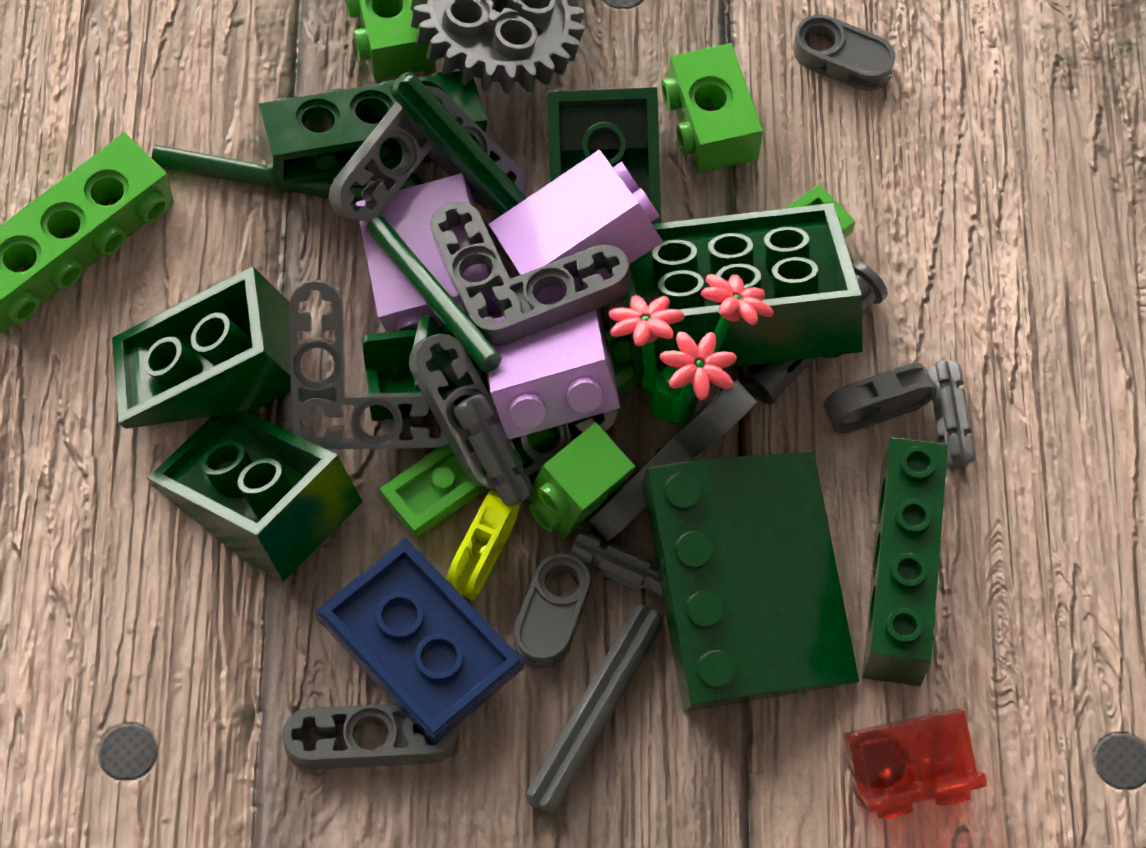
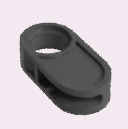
[793,14,896,91]
[823,363,937,433]
[514,553,590,669]

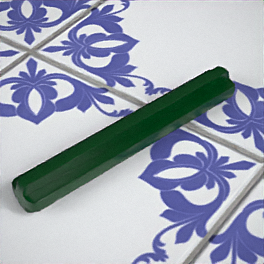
[389,71,526,215]

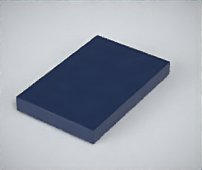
[315,538,524,745]

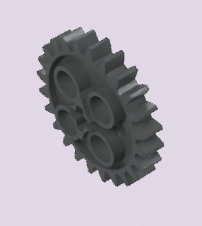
[410,0,585,94]

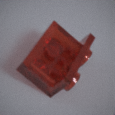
[843,708,987,818]

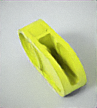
[446,490,521,601]

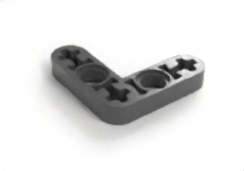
[329,86,526,221]
[430,201,632,346]
[289,279,460,450]
[409,334,618,490]
[588,380,757,542]
[282,704,459,770]

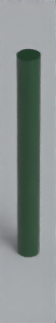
[151,145,367,204]
[366,216,502,372]

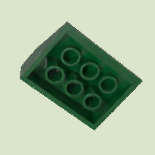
[622,203,863,379]
[641,452,859,712]

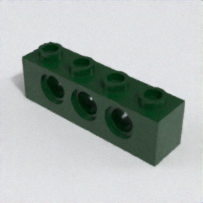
[258,71,488,188]
[862,437,948,686]

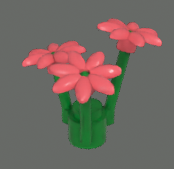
[609,274,774,424]

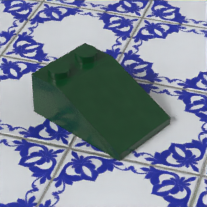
[547,87,661,224]
[112,266,291,429]
[147,411,363,582]

